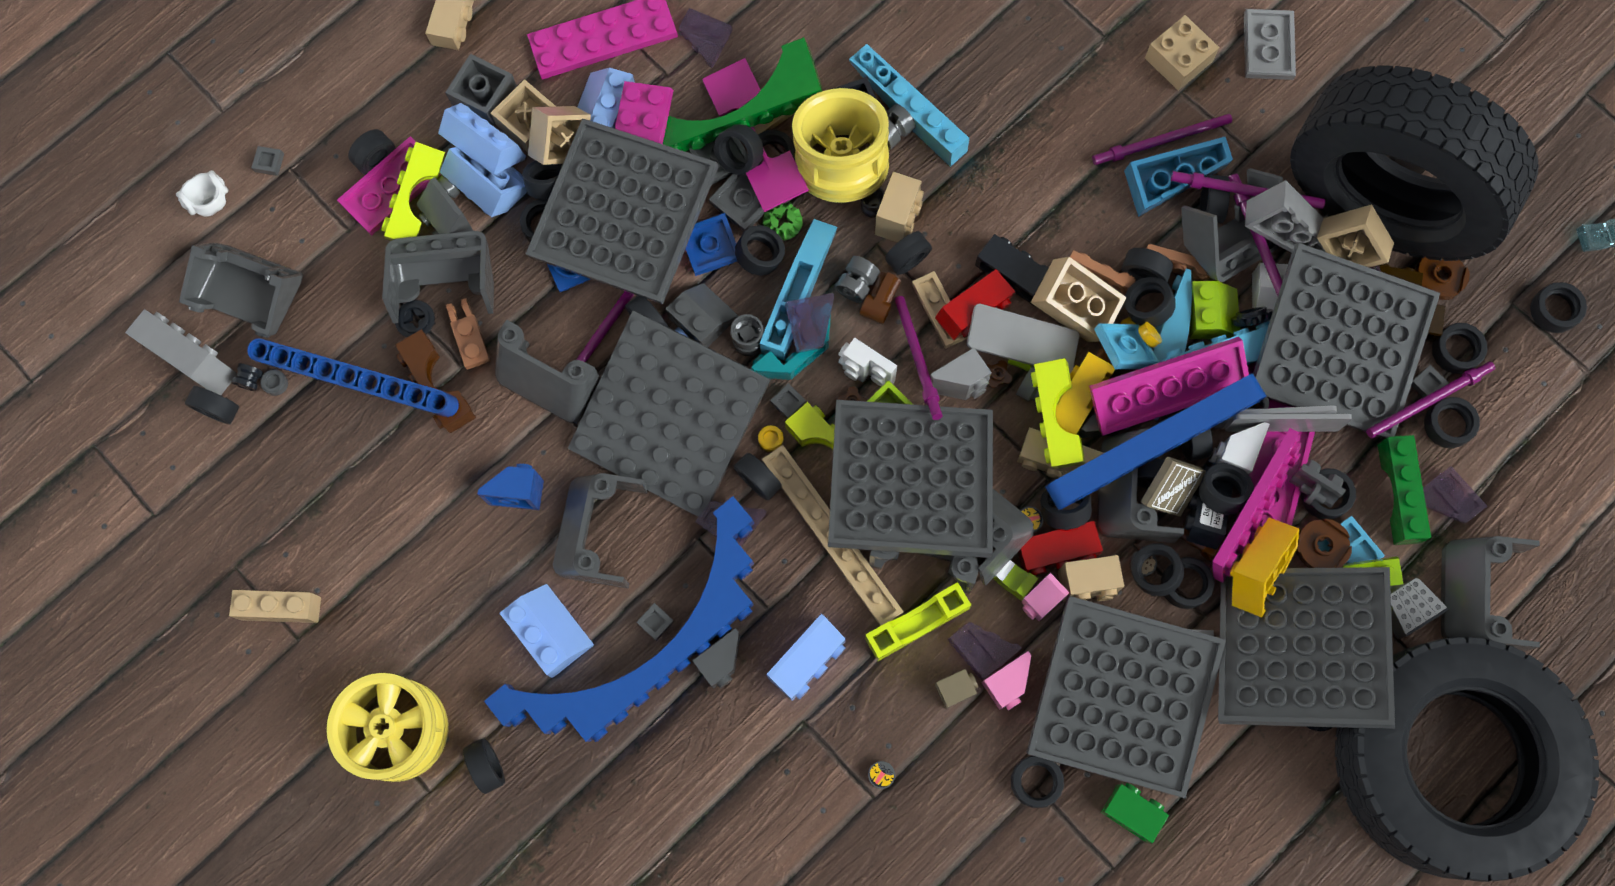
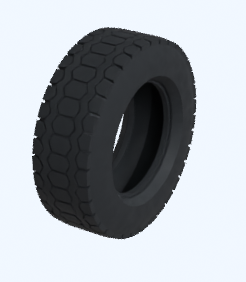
[1290,65,1539,261]
[1335,637,1599,882]

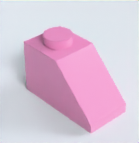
[1021,573,1069,621]
[982,651,1031,710]

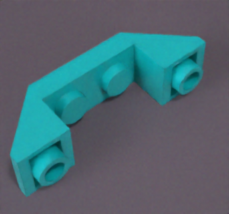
[751,303,831,380]

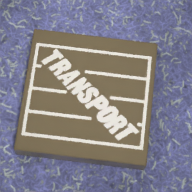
[1141,456,1206,516]

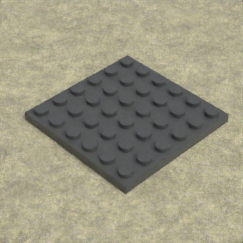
[526,118,719,304]
[1253,243,1440,439]
[568,311,771,518]
[828,400,993,558]
[1218,567,1395,729]
[1026,596,1226,799]

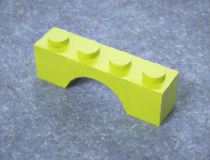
[381,142,445,241]
[1031,358,1086,469]
[785,402,835,450]
[865,582,971,661]

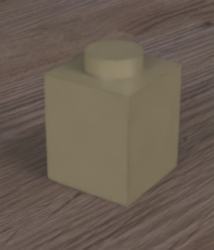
[935,669,978,709]

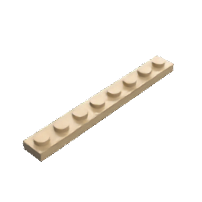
[762,445,904,626]

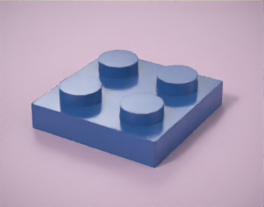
[685,213,738,276]

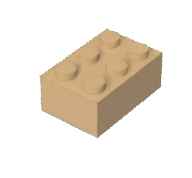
[1031,257,1126,342]

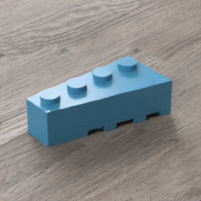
[1124,136,1233,217]

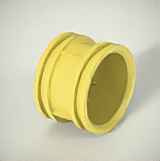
[792,88,889,203]
[327,673,448,782]

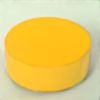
[1138,322,1162,348]
[758,425,784,452]

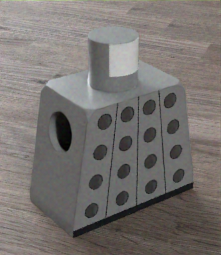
[1390,578,1448,639]

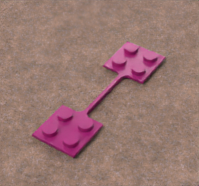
[702,58,809,212]

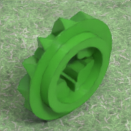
[763,203,802,240]

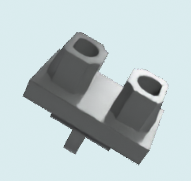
[1289,460,1345,508]

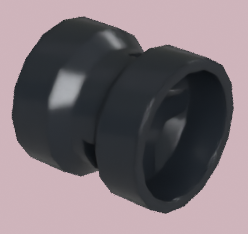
[861,188,885,218]

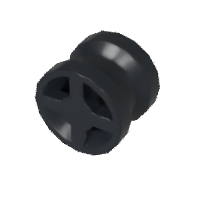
[231,363,263,391]

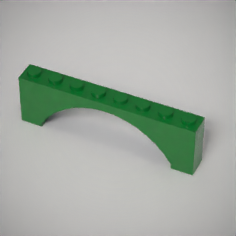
[663,37,823,152]

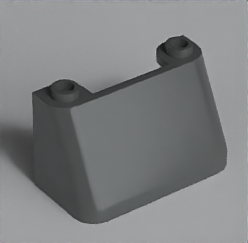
[179,243,303,338]
[495,320,600,423]
[869,550,980,594]

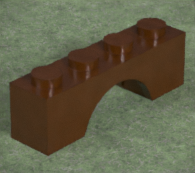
[395,329,476,433]

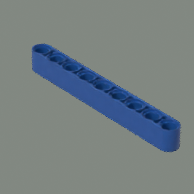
[247,338,459,417]
[1045,374,1267,510]

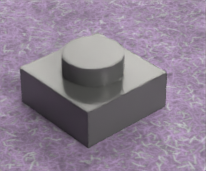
[251,146,284,176]
[1411,365,1449,398]
[770,383,806,419]
[636,603,674,641]

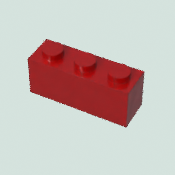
[935,269,1015,340]
[1017,521,1103,576]

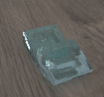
[1576,219,1615,252]

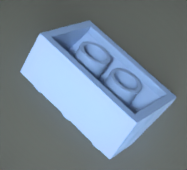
[577,68,634,129]
[438,103,526,175]
[440,147,527,217]
[500,584,594,678]
[767,614,845,701]

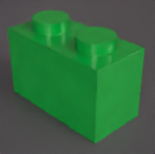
[1100,783,1169,844]

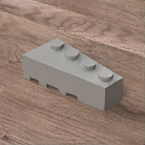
[1245,180,1325,253]
[125,309,237,395]

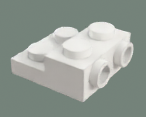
[838,338,897,386]

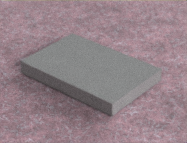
[1244,9,1296,80]

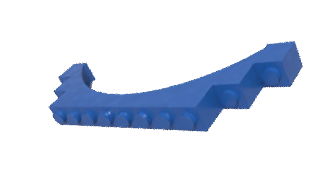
[484,496,755,742]

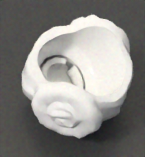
[176,170,229,217]

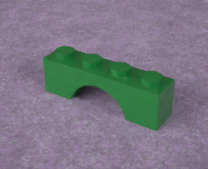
[1377,435,1431,545]

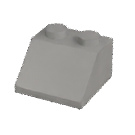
[930,348,992,400]

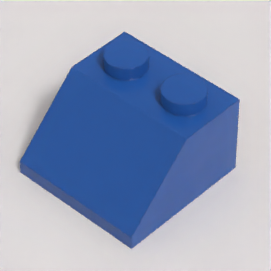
[477,464,544,510]

